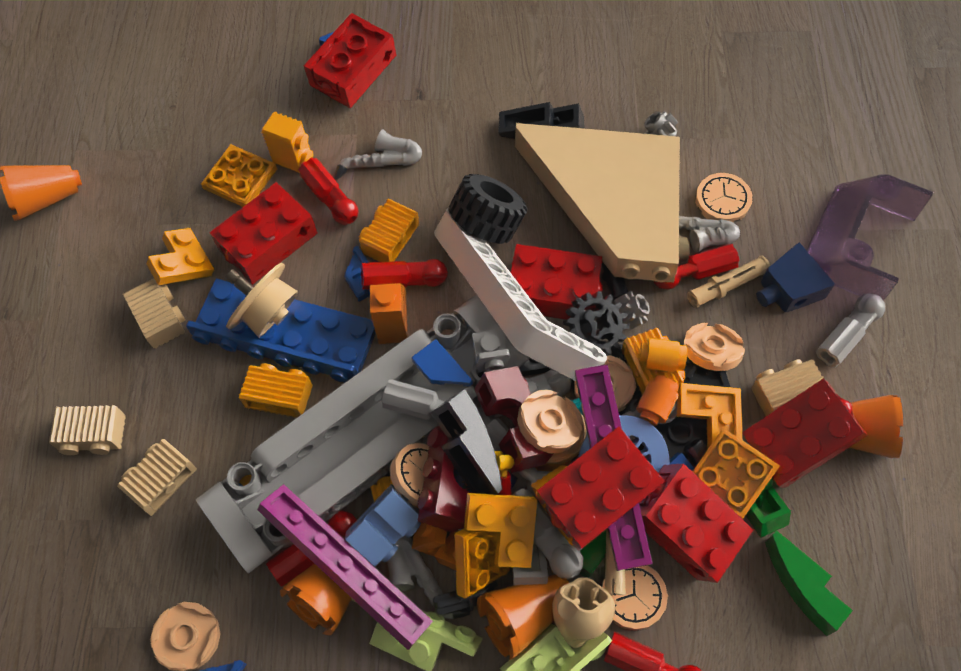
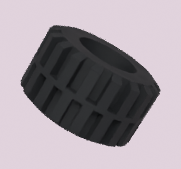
[448,174,527,244]

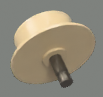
[225,263,298,338]

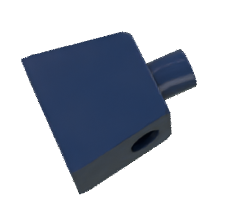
[756,242,835,312]

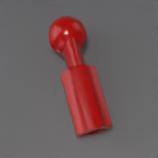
[298,158,359,225]
[653,244,740,290]
[361,259,448,290]
[266,511,357,587]
[604,631,702,671]

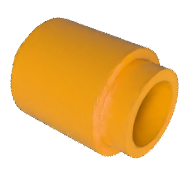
[639,338,687,373]

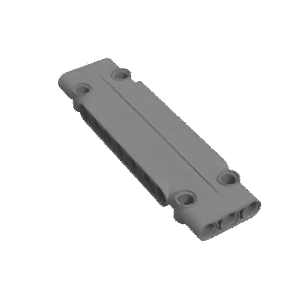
[195,295,530,574]

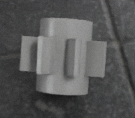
[644,111,678,136]
[614,291,650,330]

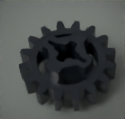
[563,291,630,356]

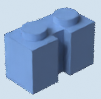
[345,484,421,567]

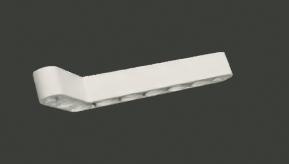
[434,208,607,381]

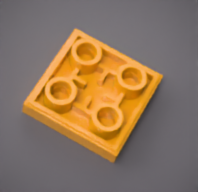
[201,144,277,207]
[692,428,780,519]
[455,528,510,599]

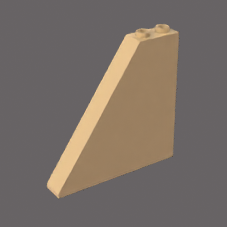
[515,123,680,282]

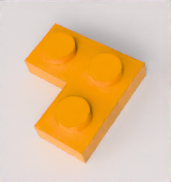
[146,228,214,285]
[676,383,743,450]
[464,493,537,568]

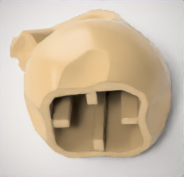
[552,577,615,648]

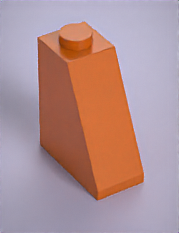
[370,283,408,344]

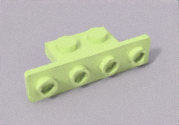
[351,598,483,671]
[499,624,612,671]

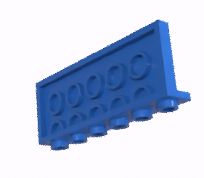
[186,278,376,383]

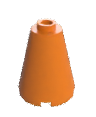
[0,165,82,221]
[849,395,903,458]
[280,540,370,635]
[477,575,569,660]

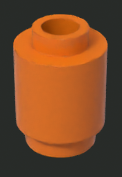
[636,375,679,426]

